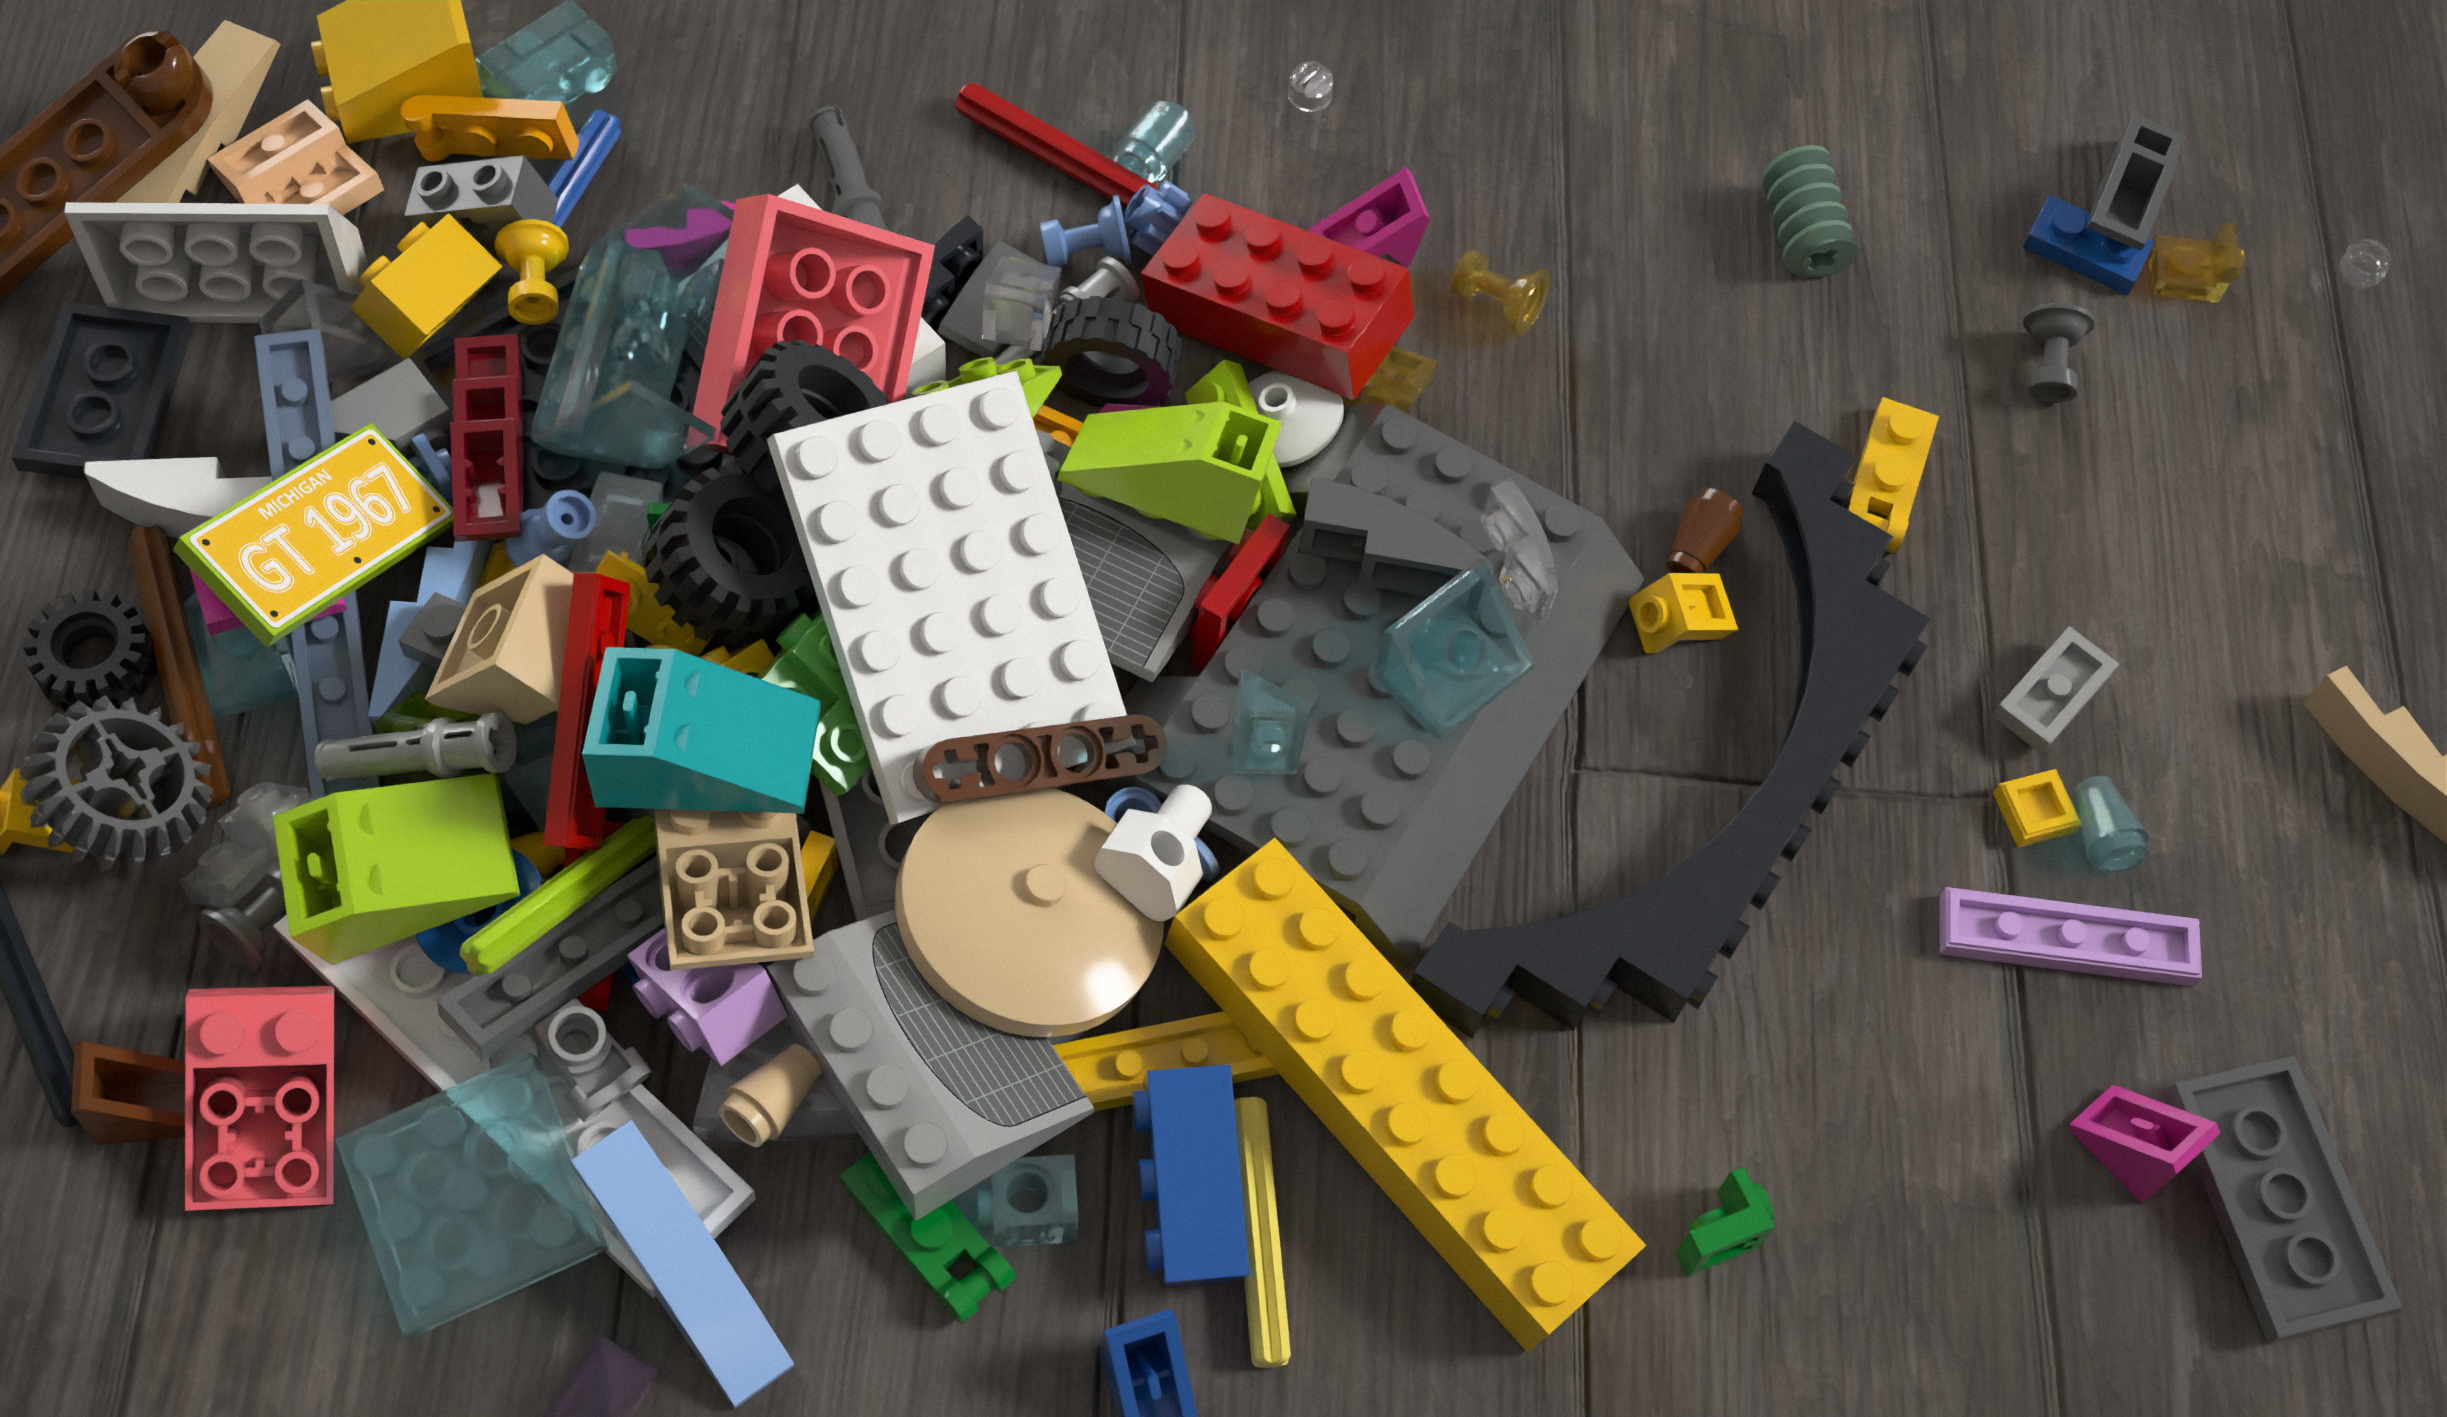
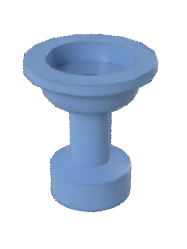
[1040,195,1132,269]
[505,490,597,572]

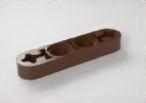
[913,714,1167,803]

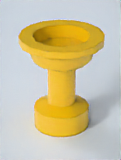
[495,219,569,325]

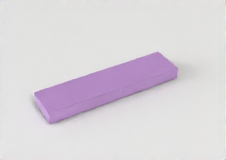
[1939,887,2202,987]

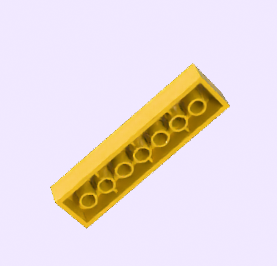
[1164,837,1647,1354]

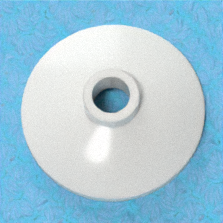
[1248,370,1344,468]

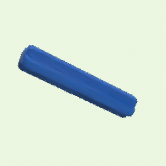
[546,109,621,228]

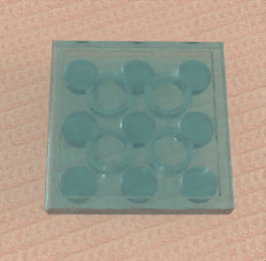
[335,1052,609,1338]

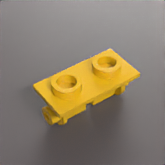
[595,549,714,657]

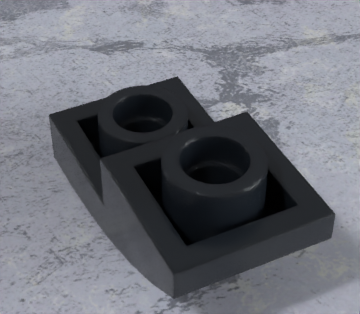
[921,214,983,331]

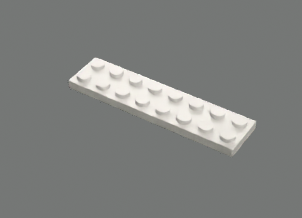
[273,915,756,1298]

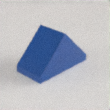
[1099,1308,1198,1417]

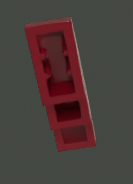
[450,334,523,542]

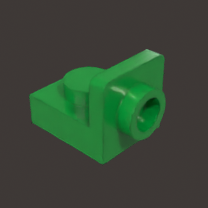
[1676,1167,1775,1277]

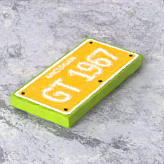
[173,423,453,648]

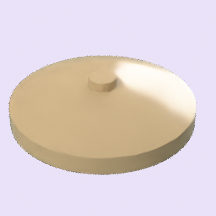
[895,786,1164,1037]

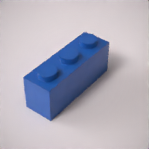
[1132,1064,1250,1288]

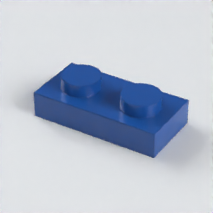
[2023,195,2154,296]

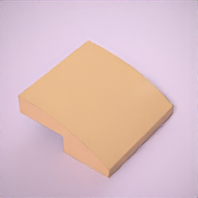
[207,99,384,216]

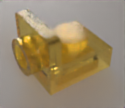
[2148,223,2245,302]
[1349,346,1438,415]

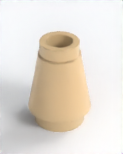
[719,1044,822,1147]

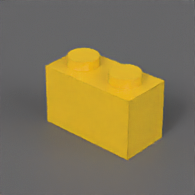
[350,213,503,360]

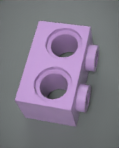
[627,928,788,1066]

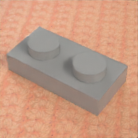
[1992,626,2119,754]

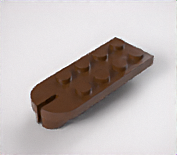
[0,30,213,299]

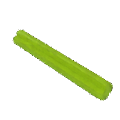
[460,816,656,976]

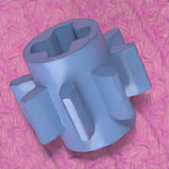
[1123,180,1193,257]

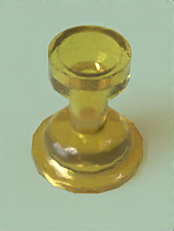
[1451,249,1551,336]

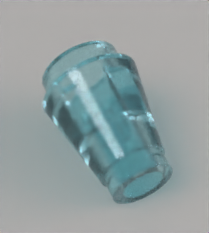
[2075,776,2149,874]

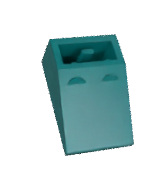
[582,647,821,814]

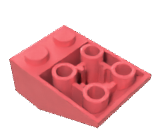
[185,986,334,1211]

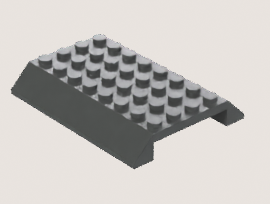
[1074,403,1645,968]

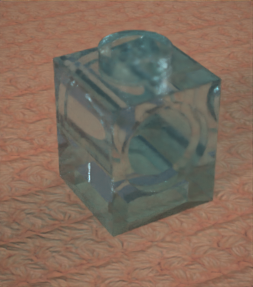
[977,1154,1079,1247]

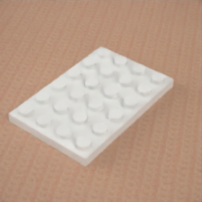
[767,370,1137,825]

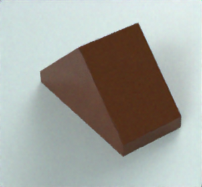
[71,1041,185,1145]

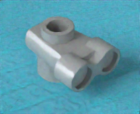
[535,998,652,1122]

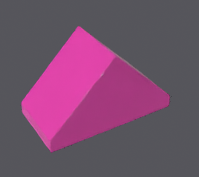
[2070,1085,2220,1204]

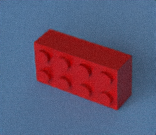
[1141,193,1414,400]

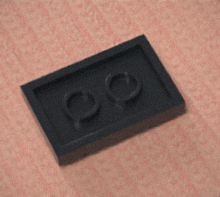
[11,301,193,479]

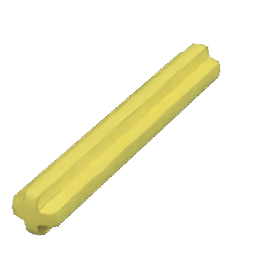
[1234,1097,1291,1368]

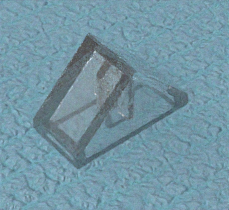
[982,255,1062,351]

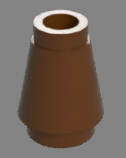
[1666,488,1743,573]

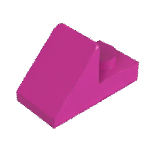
[1309,167,1430,267]

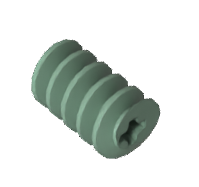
[1761,145,1859,278]

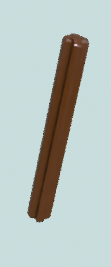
[127,525,231,808]

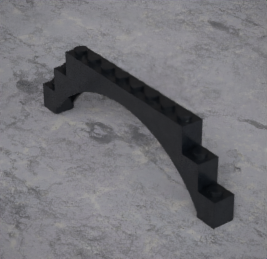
[1410,421,1930,1039]

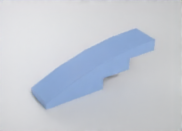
[368,539,495,735]
[570,1120,794,1409]

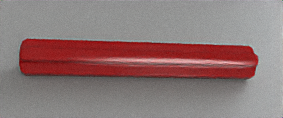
[955,83,1158,208]

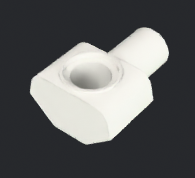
[1094,784,1212,921]

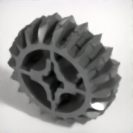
[19,695,213,874]

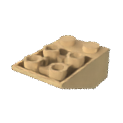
[654,809,814,971]

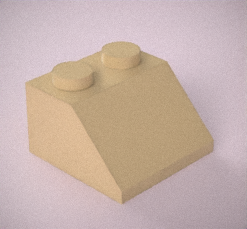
[425,554,574,724]

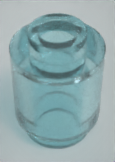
[1115,100,1196,183]

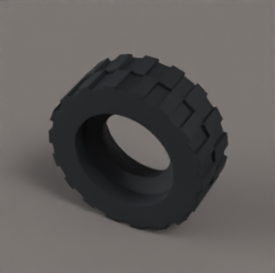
[1041,296,1182,407]

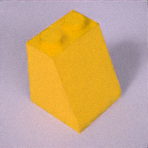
[311,0,483,144]

